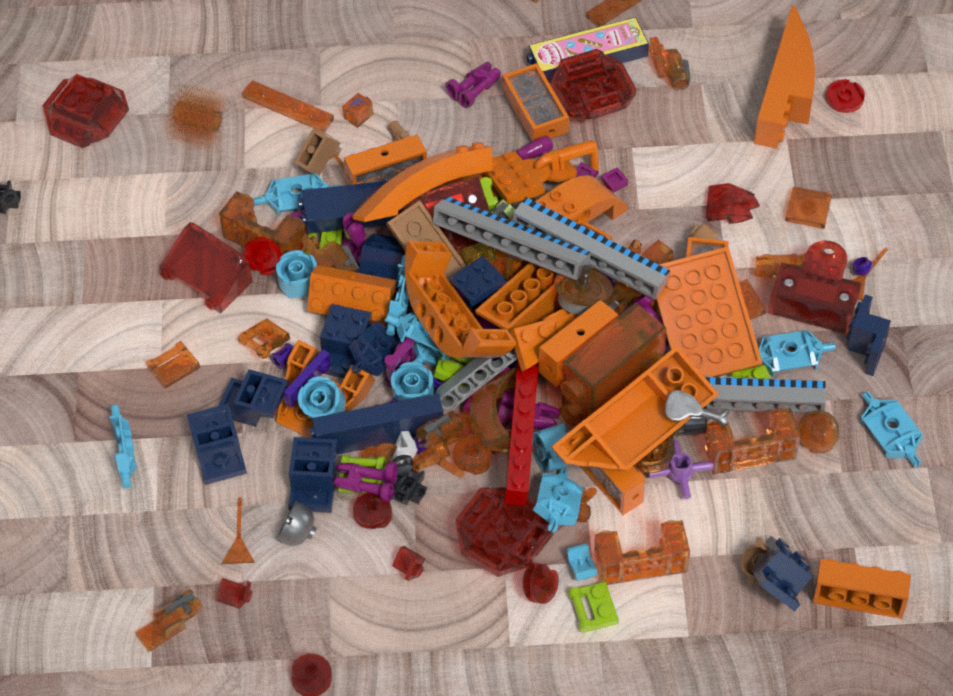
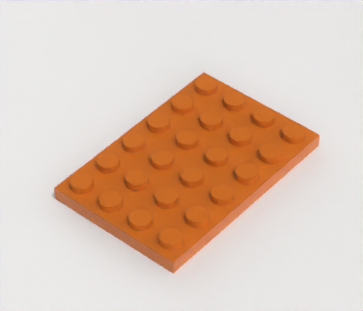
[656,247,763,377]

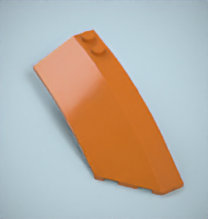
[353,142,493,222]
[551,346,719,471]

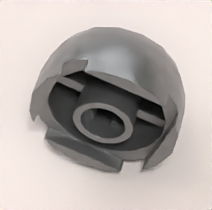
[277,501,317,546]

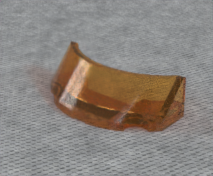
[468,367,517,452]

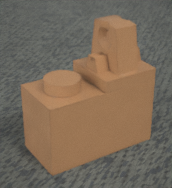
[294,128,342,176]

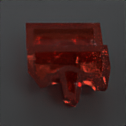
[705,183,760,224]

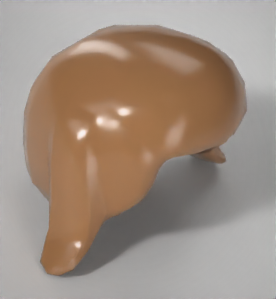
[740,537,769,586]

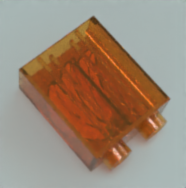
[559,303,666,427]

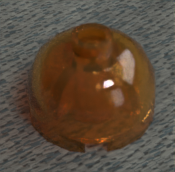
[796,410,839,454]

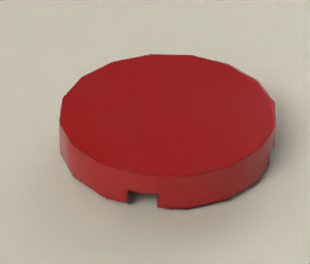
[826,79,865,113]
[244,237,282,275]

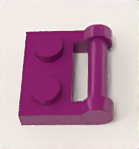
[385,337,415,387]

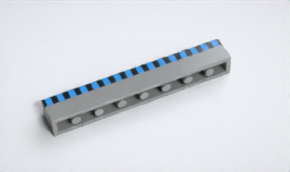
[433,196,591,280]
[512,197,670,300]
[704,376,826,414]

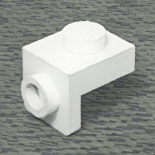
[391,431,417,464]

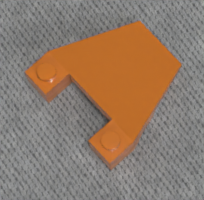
[276,340,375,438]

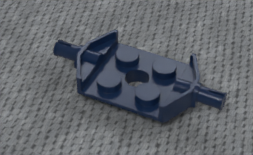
[349,321,401,377]

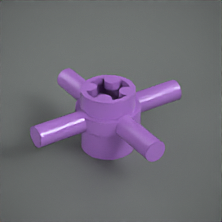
[648,440,713,499]

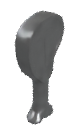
[665,390,729,427]

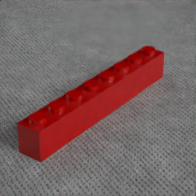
[504,358,539,506]

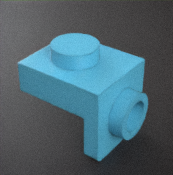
[567,543,598,581]

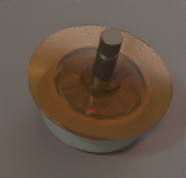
[554,265,613,315]

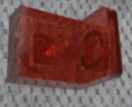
[392,546,426,581]
[215,578,252,609]

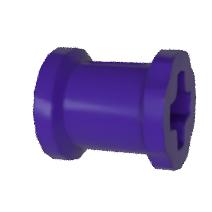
[270,343,294,369]

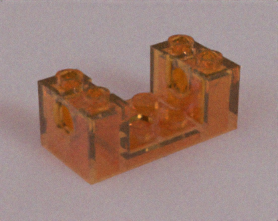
[219,191,307,256]
[704,408,801,475]
[594,520,690,585]

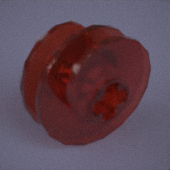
[353,493,392,529]
[523,562,559,604]
[291,654,332,696]

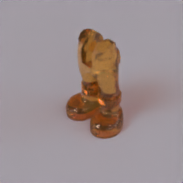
[754,252,812,282]

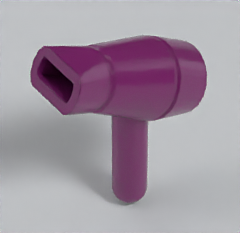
[516,135,553,160]

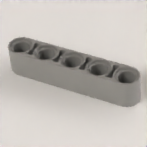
[436,333,517,411]

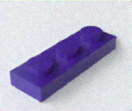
[284,349,331,408]

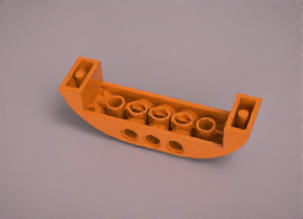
[484,175,628,287]
[405,241,516,358]

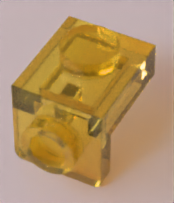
[462,243,497,266]

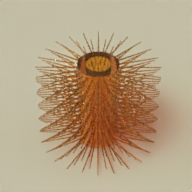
[166,84,229,148]

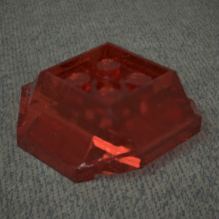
[550,49,637,122]
[42,73,129,148]
[455,487,553,577]

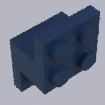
[356,233,406,280]
[449,255,507,310]
[846,294,891,376]
[319,304,372,378]
[219,369,289,427]
[187,404,247,485]
[288,437,337,513]
[752,536,813,612]

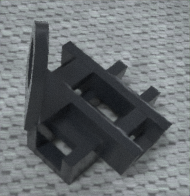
[0,180,21,214]
[392,455,427,505]

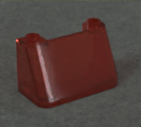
[159,222,253,314]

